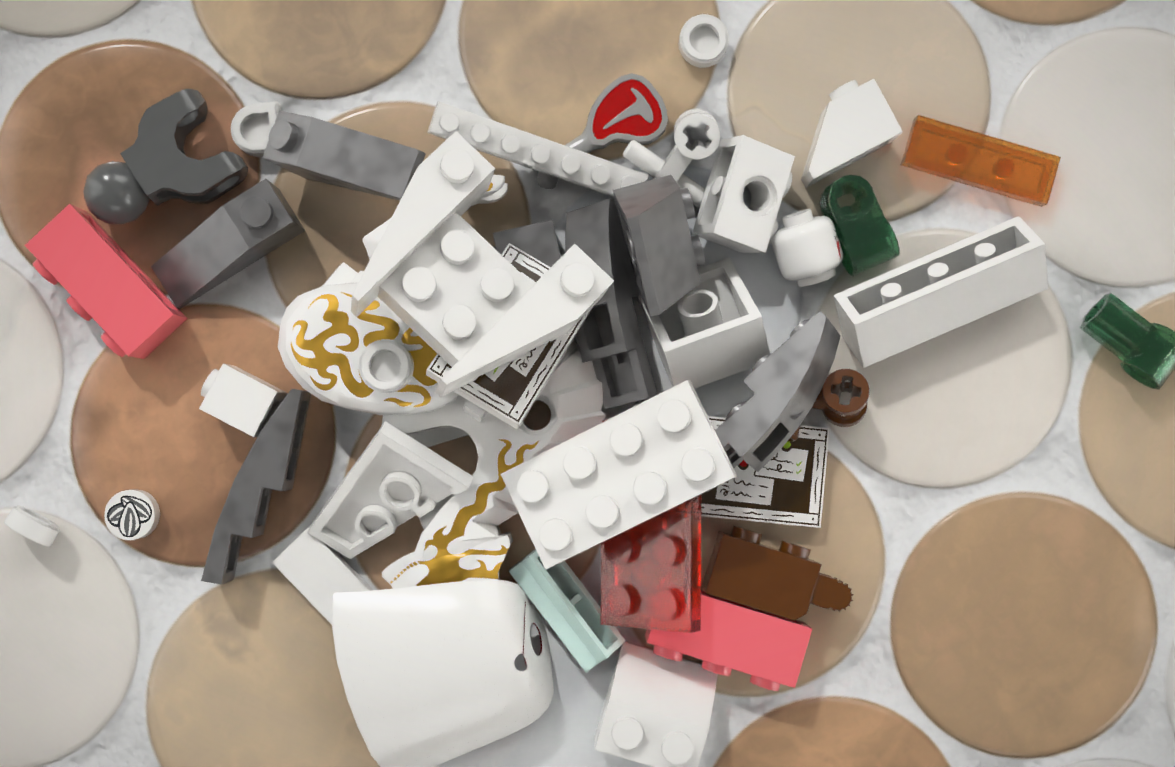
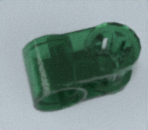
[819,175,900,277]

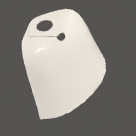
[332,580,554,767]

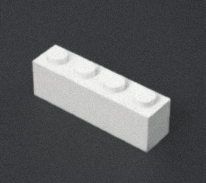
[834,216,1048,368]

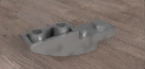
[565,198,657,409]
[707,311,841,492]

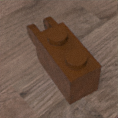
[701,526,854,621]

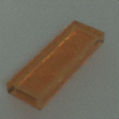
[901,115,1061,207]

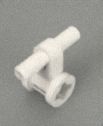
[623,109,720,209]

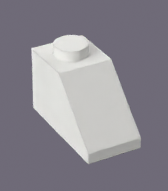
[801,79,903,188]

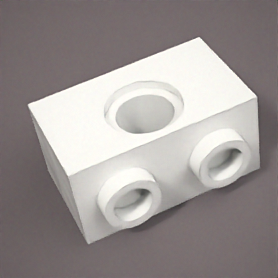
[692,135,795,253]

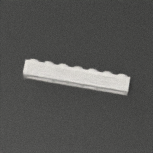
[427,101,649,197]

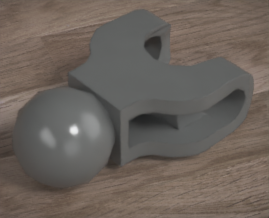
[83,89,248,224]

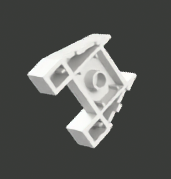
[351,131,614,397]

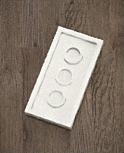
[501,380,737,570]

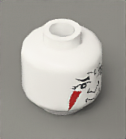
[771,209,843,287]

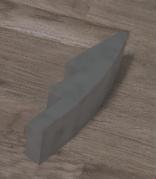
[201,389,311,585]

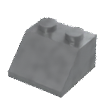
[613,175,705,317]

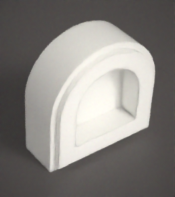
[231,102,282,157]

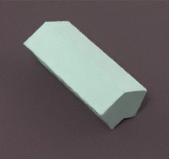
[509,549,626,673]

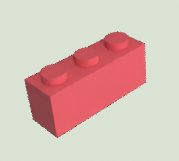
[24,204,188,359]
[645,579,812,691]

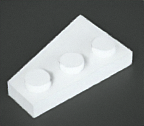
[307,421,473,559]

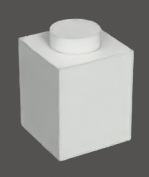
[199,363,288,437]

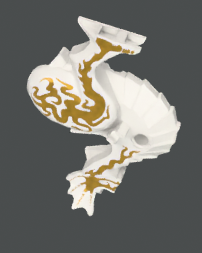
[278,175,606,589]

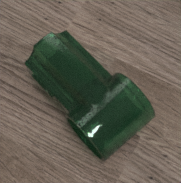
[1080,293,1175,390]

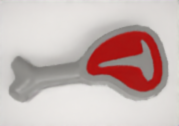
[537,73,668,189]

